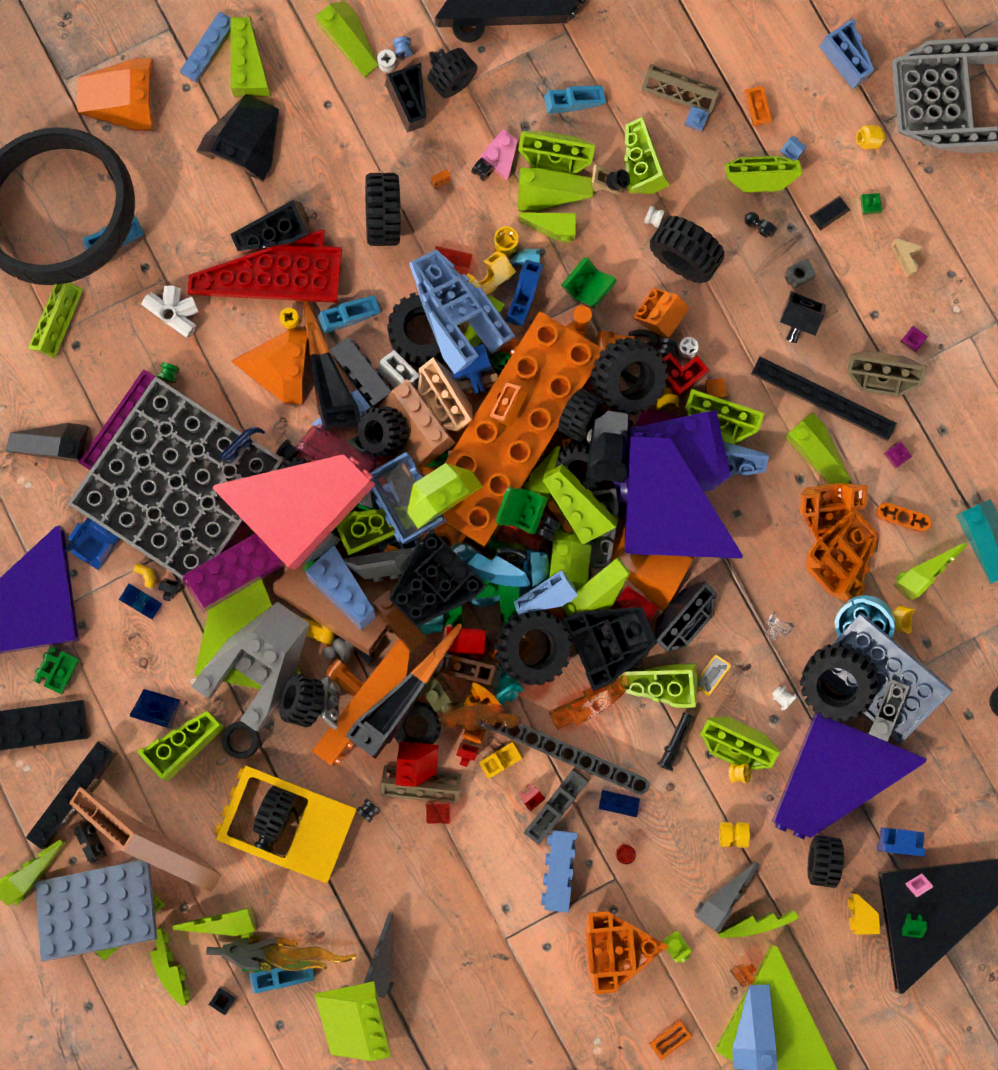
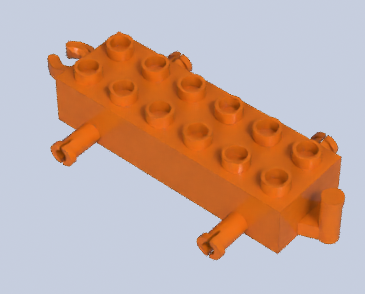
[403,305,614,552]

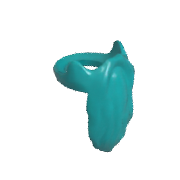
[494,666,524,706]

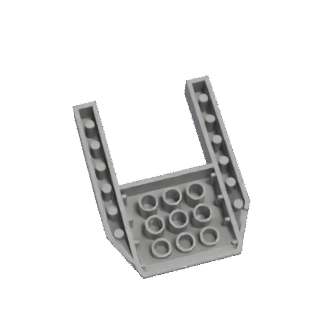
[892,37,998,154]

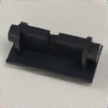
[74,821,107,864]

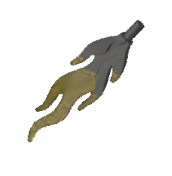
[206,936,356,972]

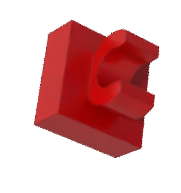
[456,742,479,767]
[519,784,545,812]

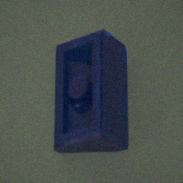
[598,790,640,818]

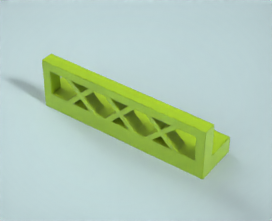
[28,282,83,358]

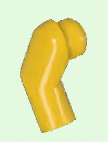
[133,563,157,588]

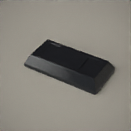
[810,196,851,231]

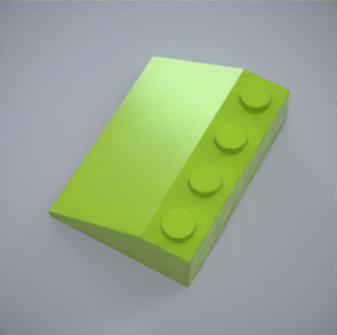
[315,981,391,1061]

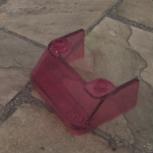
[296,424,381,473]

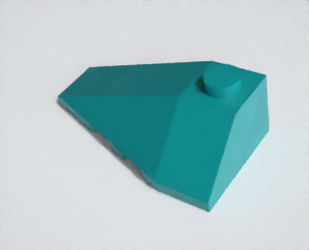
[956,499,998,584]

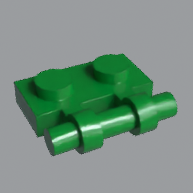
[33,646,80,695]

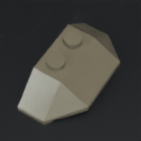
[847,351,927,397]

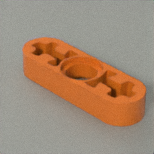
[876,503,932,532]

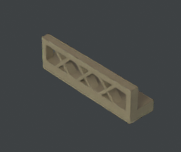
[641,64,720,114]
[380,765,461,804]

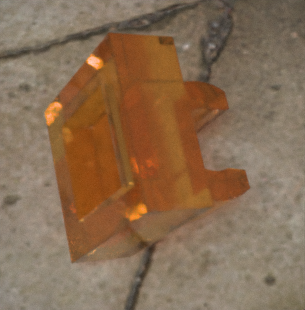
[730,963,757,987]

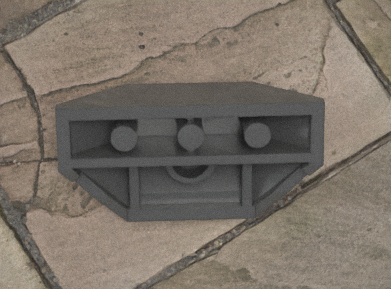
[343,547,416,582]

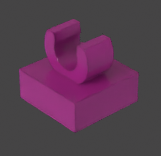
[884,441,912,469]

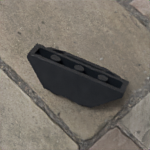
[655,581,717,652]

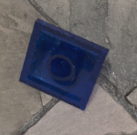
[130,689,181,729]

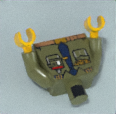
[422,667,478,717]

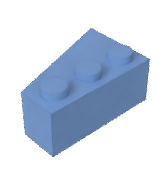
[819,18,874,89]

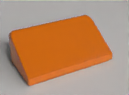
[489,382,527,426]

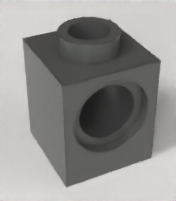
[785,258,817,289]

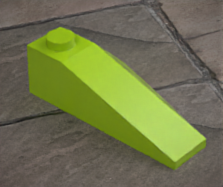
[315,1,379,78]
[785,412,851,484]
[0,839,67,906]

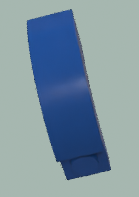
[505,260,544,327]

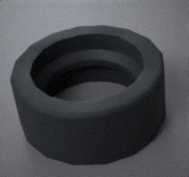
[222,722,260,759]

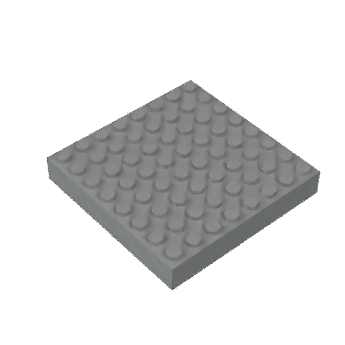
[67,377,285,579]

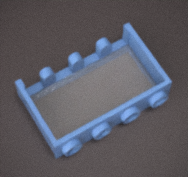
[370,452,447,545]

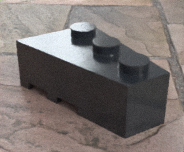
[385,63,427,133]

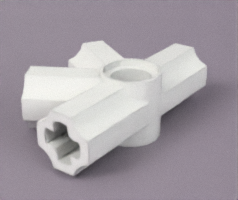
[141,285,199,339]

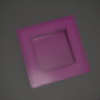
[900,326,928,353]

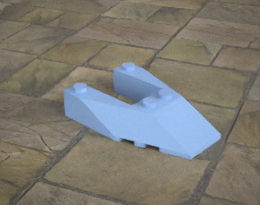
[409,249,515,374]

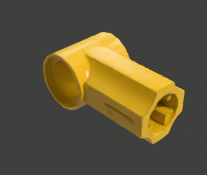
[301,617,335,645]

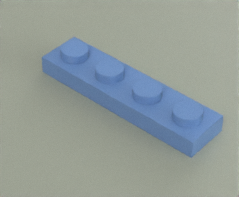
[180,11,231,83]

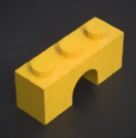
[466,250,516,295]

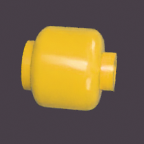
[856,125,886,150]

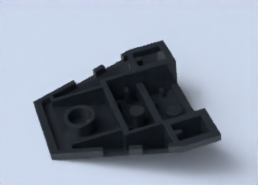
[563,607,658,691]

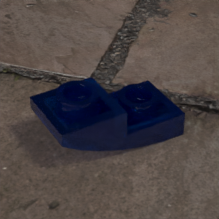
[118,583,163,620]

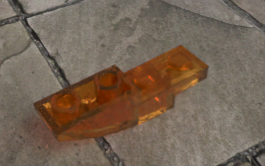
[549,677,626,730]
[439,704,521,731]

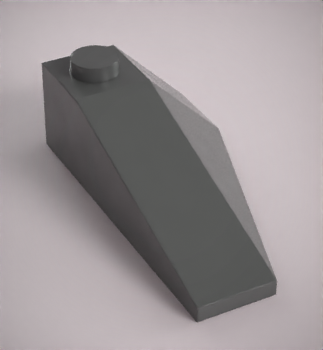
[364,912,394,998]

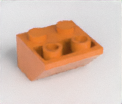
[633,287,690,338]

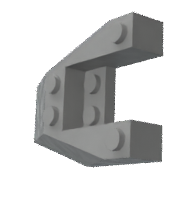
[191,602,310,732]

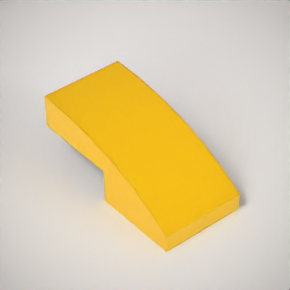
[479,741,524,779]

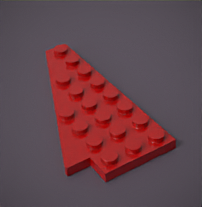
[187,230,342,303]

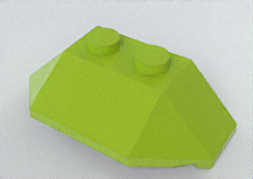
[518,130,595,175]
[724,156,802,193]
[685,389,764,444]
[407,463,483,529]
[548,525,591,591]
[700,717,780,770]

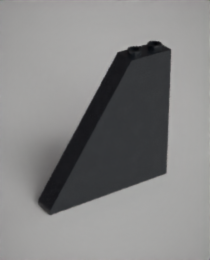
[435,0,586,28]
[878,858,998,994]

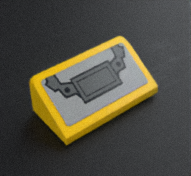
[698,654,732,697]

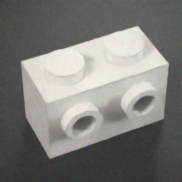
[378,350,420,389]

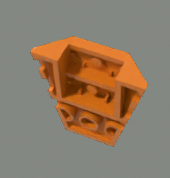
[611,526,694,612]

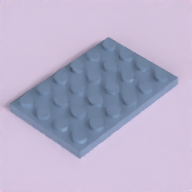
[822,613,953,744]
[35,860,158,962]

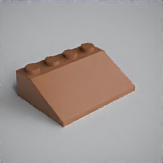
[378,379,455,478]

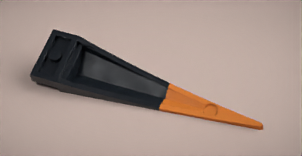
[303,301,361,431]
[345,624,462,759]

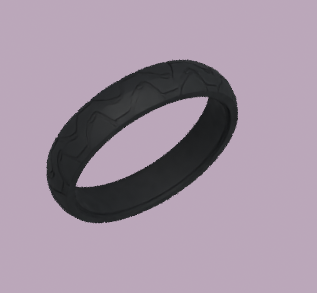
[0,127,135,285]

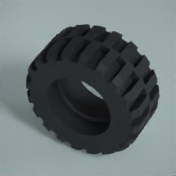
[365,173,401,246]
[650,216,724,283]
[387,292,460,367]
[591,337,668,415]
[494,610,572,685]
[800,643,879,722]

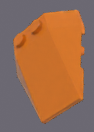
[78,58,153,130]
[805,509,878,605]

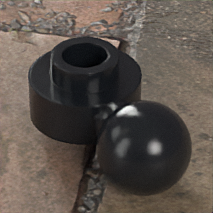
[744,212,777,238]

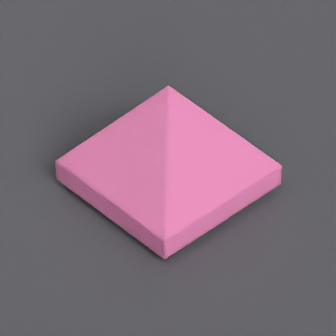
[905,874,933,897]

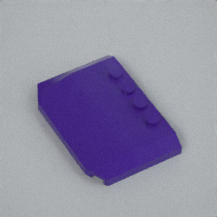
[613,410,731,503]

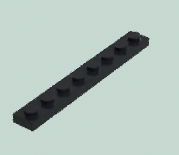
[751,356,897,441]

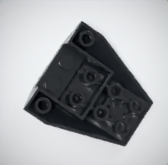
[197,94,279,182]
[389,530,487,627]

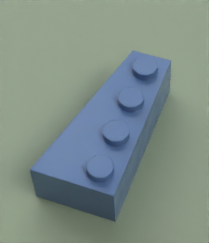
[306,546,376,631]
[541,830,577,913]

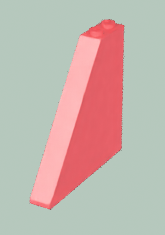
[212,454,376,570]

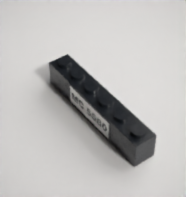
[25,741,118,849]

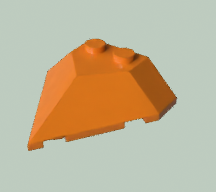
[231,329,309,405]
[800,483,868,540]
[585,911,669,995]

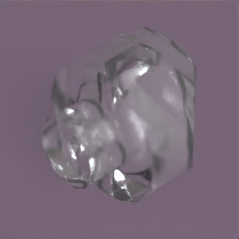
[765,611,795,641]

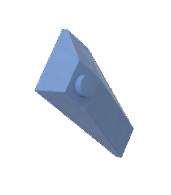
[723,442,769,478]
[732,984,777,1070]

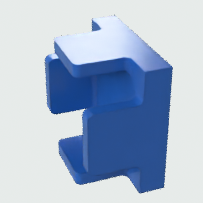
[66,517,120,570]
[877,827,925,857]

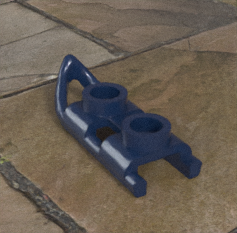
[219,427,265,462]

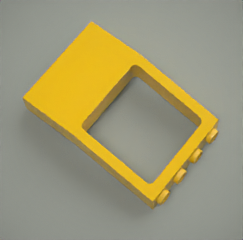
[214,765,356,883]

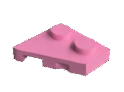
[480,129,518,180]

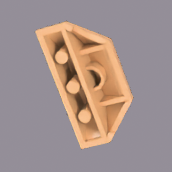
[418,357,473,431]

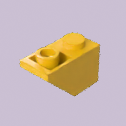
[847,893,880,935]

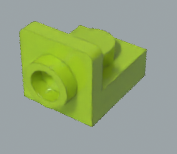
[661,930,692,963]

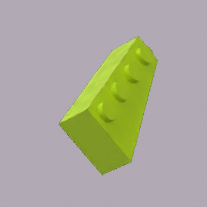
[231,17,271,97]
[543,464,618,544]
[137,711,225,782]

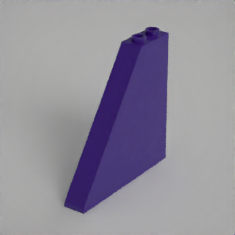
[624,432,743,559]
[0,526,79,654]
[771,713,927,840]

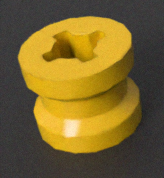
[279,308,300,330]
[729,763,751,783]

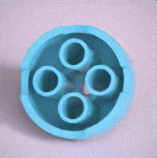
[835,595,896,638]

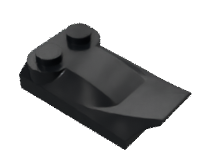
[586,411,631,483]

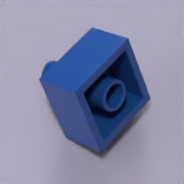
[452,344,494,394]

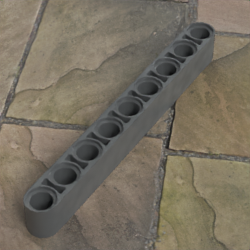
[488,714,649,794]

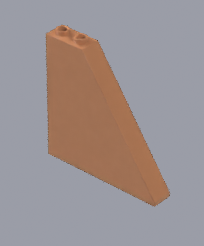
[273,557,399,656]
[69,787,221,892]

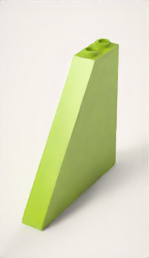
[194,578,302,689]
[714,944,837,1070]

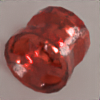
[615,844,636,864]

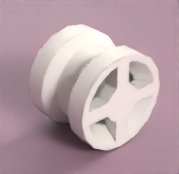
[377,49,396,73]
[644,206,665,228]
[678,337,698,359]

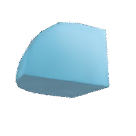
[510,249,540,267]
[530,552,550,588]

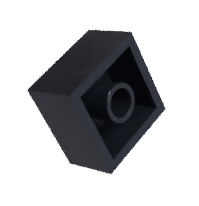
[780,291,826,343]

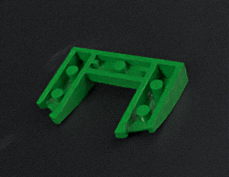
[443,578,520,628]

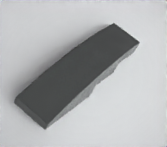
[524,768,589,845]

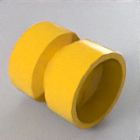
[494,226,518,258]
[719,822,750,848]

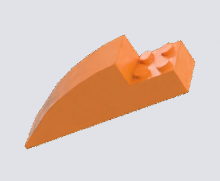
[312,639,411,766]

